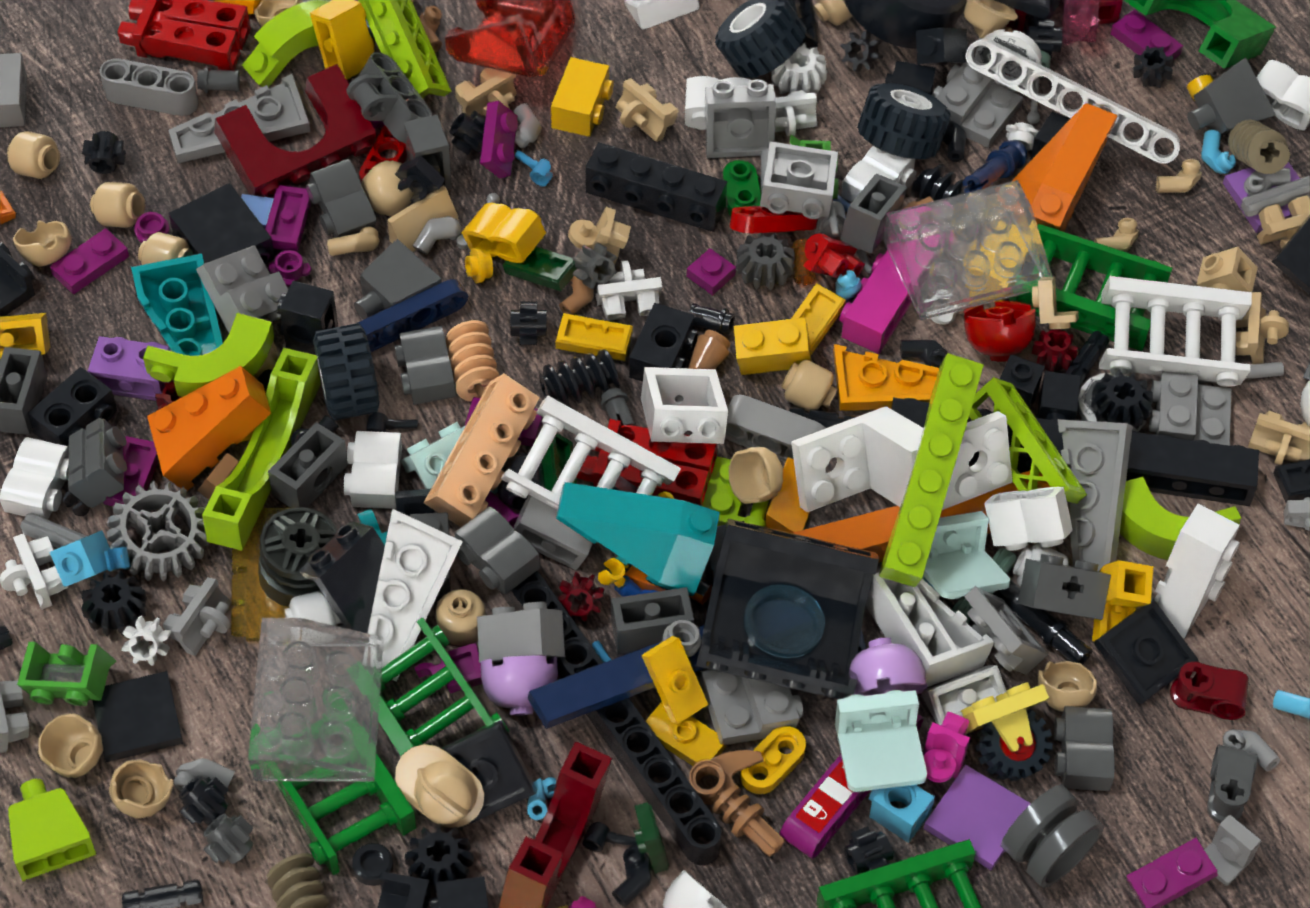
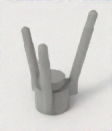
[811,201,872,275]

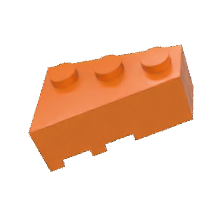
[147,366,271,492]

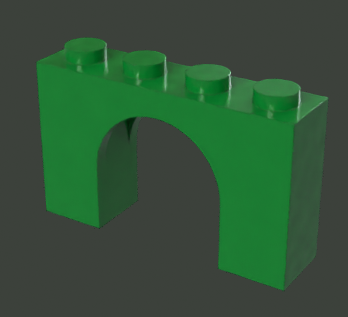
[1124,0,1276,69]

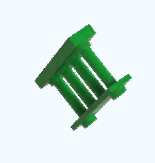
[1009,224,1172,351]
[346,617,510,756]
[251,691,417,875]
[816,839,982,908]

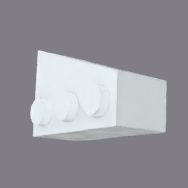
[1154,504,1240,638]
[866,573,994,687]

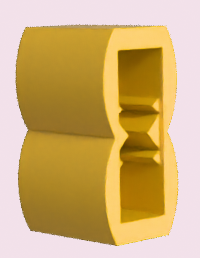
[462,203,546,263]

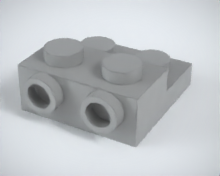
[932,63,1023,148]
[705,79,776,158]
[760,141,838,219]
[196,245,288,333]
[1149,371,1232,446]
[964,586,1049,675]
[699,652,803,745]

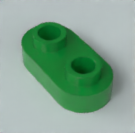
[722,160,761,216]

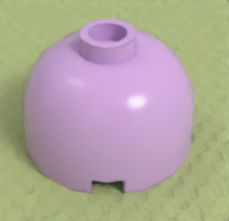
[850,638,927,696]
[480,655,558,716]

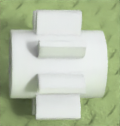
[122,616,171,666]

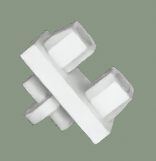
[775,90,817,136]
[596,260,662,321]
[0,533,68,610]

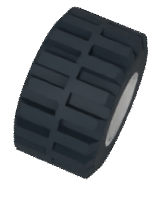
[715,0,806,79]
[857,83,951,159]
[313,323,380,421]

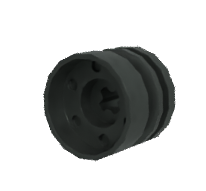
[258,507,338,607]

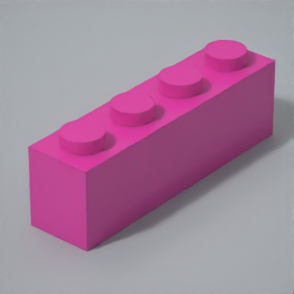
[839,219,945,354]

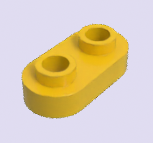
[740,726,806,794]

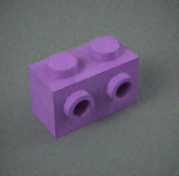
[87,336,170,401]

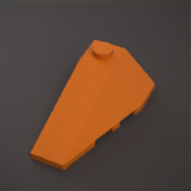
[998,103,1118,232]

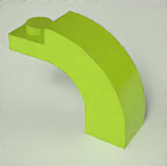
[242,0,329,88]
[143,313,274,397]
[1120,477,1242,560]

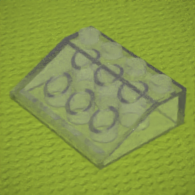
[883,180,1052,320]
[248,618,384,782]

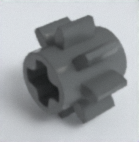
[572,243,617,289]
[203,814,254,864]

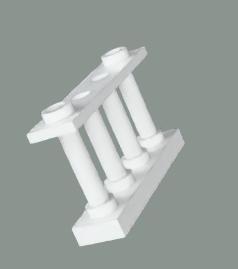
[1099,276,1252,387]
[501,396,681,510]

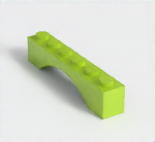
[202,348,321,551]
[879,353,984,587]

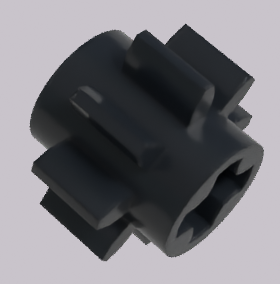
[1026,19,1062,60]
[840,31,883,71]
[1133,46,1174,88]
[450,110,486,155]
[82,131,126,174]
[510,301,547,345]
[179,776,229,825]
[844,826,893,875]

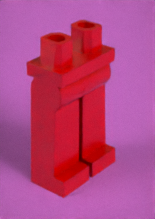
[118,0,251,71]
[576,419,718,506]

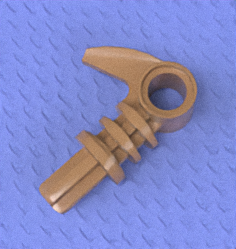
[689,750,785,857]

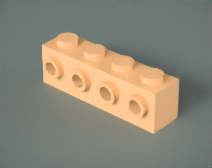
[424,373,540,527]

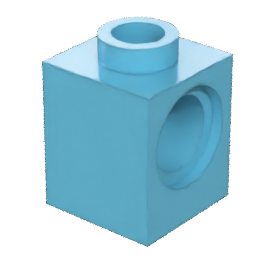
[49,530,110,587]
[869,785,934,843]

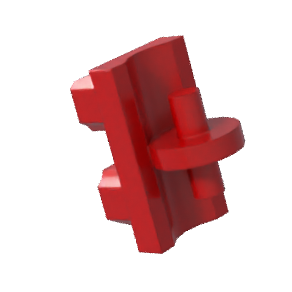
[804,233,865,278]

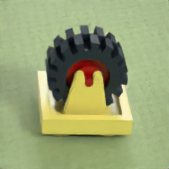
[961,682,1053,781]

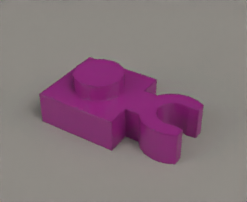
[415,643,483,695]

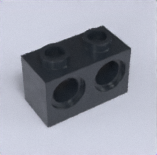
[28,367,117,448]

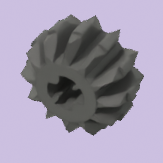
[736,232,795,292]

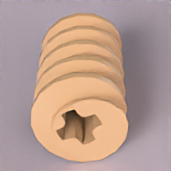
[445,320,500,402]

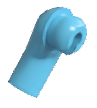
[1201,130,1236,174]
[835,270,862,302]
[1273,690,1310,719]
[527,777,557,820]

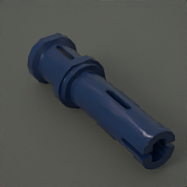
[963,140,1028,197]

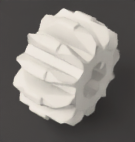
[771,42,827,94]

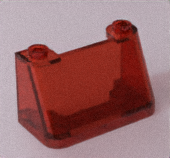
[445,0,575,78]

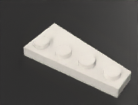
[361,508,463,681]

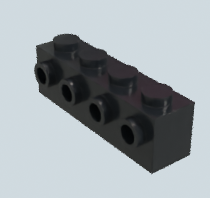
[586,142,727,232]

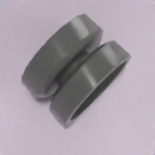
[1001,784,1104,888]

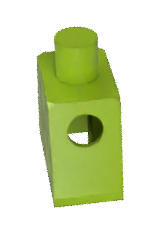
[8,778,97,881]

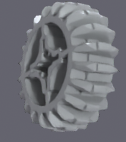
[107,481,209,582]

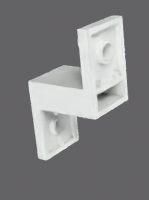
[791,406,1013,512]

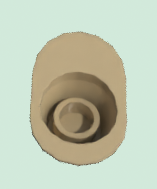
[964,0,1018,38]
[395,744,484,828]

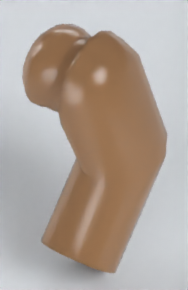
[419,6,442,53]
[559,276,594,315]

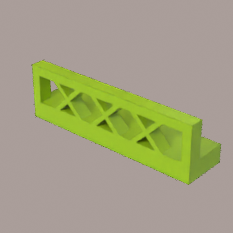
[358,0,452,99]
[969,377,1087,504]

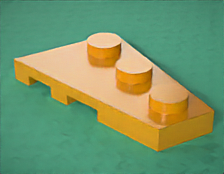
[833,344,939,411]

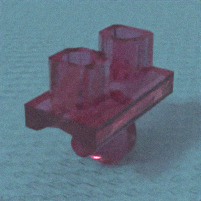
[1062,0,1100,44]

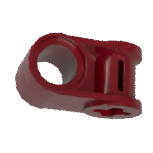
[1170,661,1249,720]

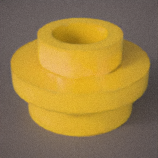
[465,248,493,283]

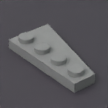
[168,74,310,164]
[1058,419,1133,571]

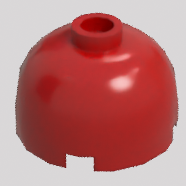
[964,301,1036,362]

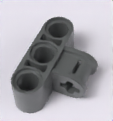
[347,52,432,144]

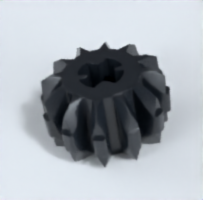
[1090,369,1153,430]
[81,570,147,637]
[405,824,474,893]

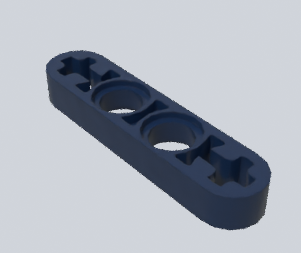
[358,279,468,352]

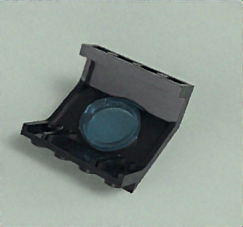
[696,519,879,699]

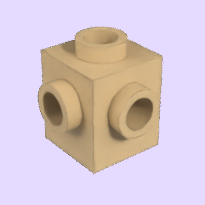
[1197,247,1258,292]

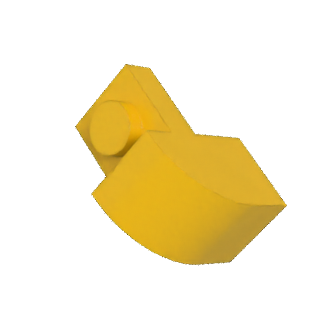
[1092,560,1153,641]

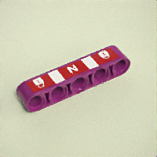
[779,714,924,859]

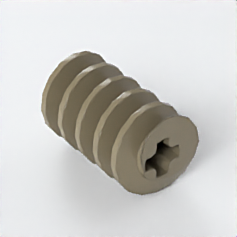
[1228,119,1291,174]
[267,853,329,908]

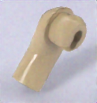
[1156,159,1202,193]
[1094,218,1139,252]
[327,226,380,256]

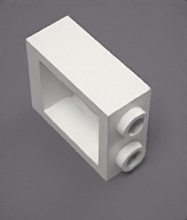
[641,367,728,444]

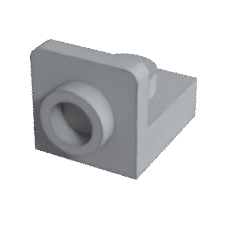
[1205,814,1261,886]

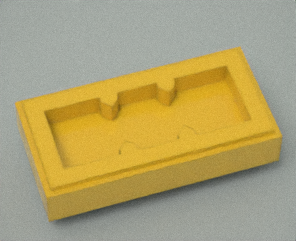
[791,283,846,355]
[555,313,633,361]
[641,636,709,724]
[646,701,727,766]

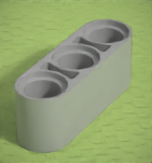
[100,59,199,116]
[725,395,826,462]

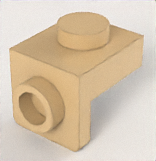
[1032,277,1079,329]

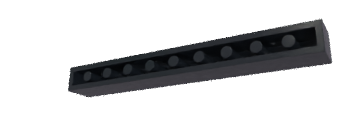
[892,397,1259,506]

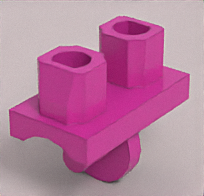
[923,712,970,783]

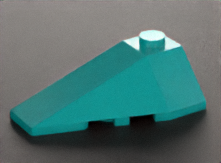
[131,253,223,356]
[556,482,720,596]

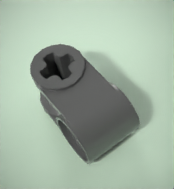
[1207,744,1258,823]

